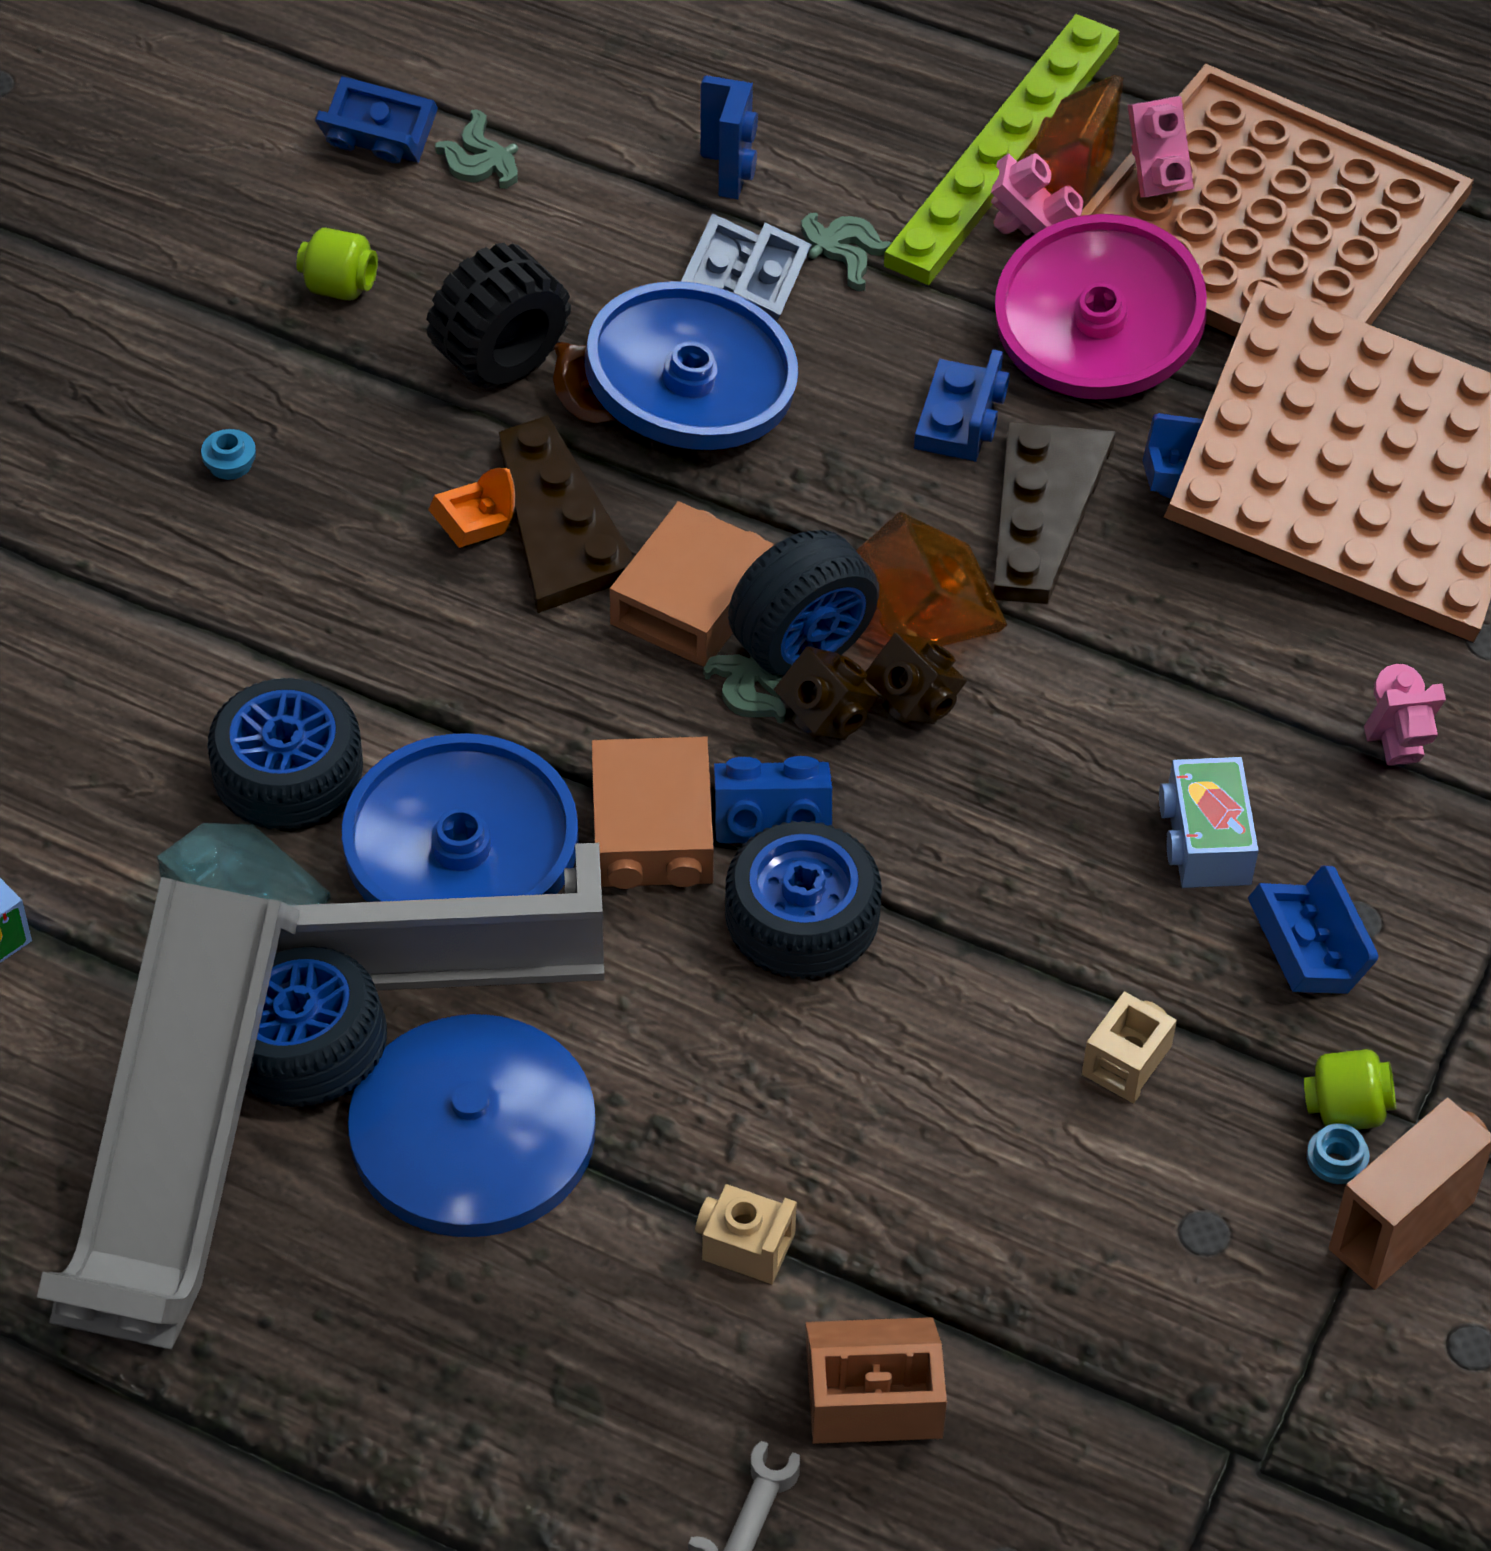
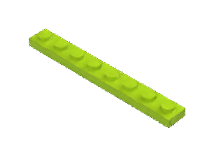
[884,14,1119,286]

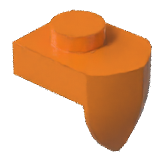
[428,468,515,548]

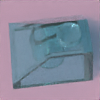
[157,823,331,905]

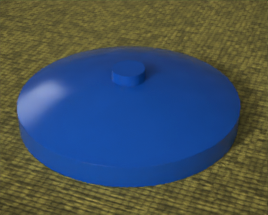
[584,281,798,450]
[342,733,579,902]
[348,1014,596,1237]

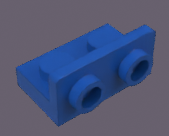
[914,349,1010,462]

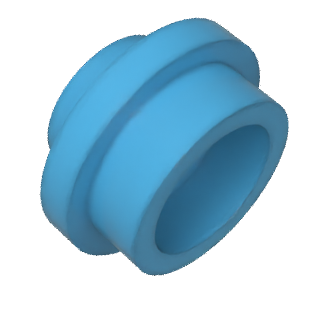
[201,429,256,480]
[1306,1123,1370,1184]

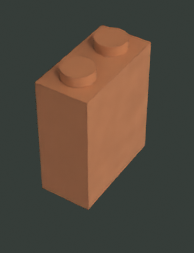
[610,501,774,667]
[592,737,714,889]
[1329,1097,1491,1290]

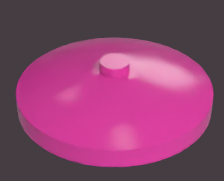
[995,214,1207,399]

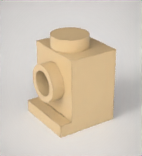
[1082,991,1177,1104]
[695,1184,797,1285]

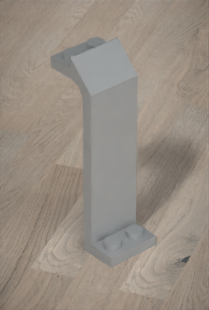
[276,843,605,990]
[37,877,300,1350]

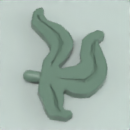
[435,109,518,189]
[801,213,891,291]
[703,654,786,724]

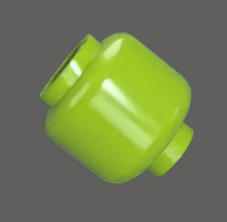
[296,228,378,300]
[1304,1049,1396,1130]

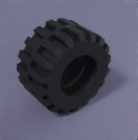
[426,243,571,390]

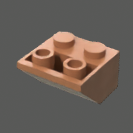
[805,1317,947,1444]

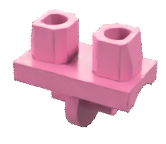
[1128,96,1194,197]
[991,153,1083,236]
[1364,664,1446,766]

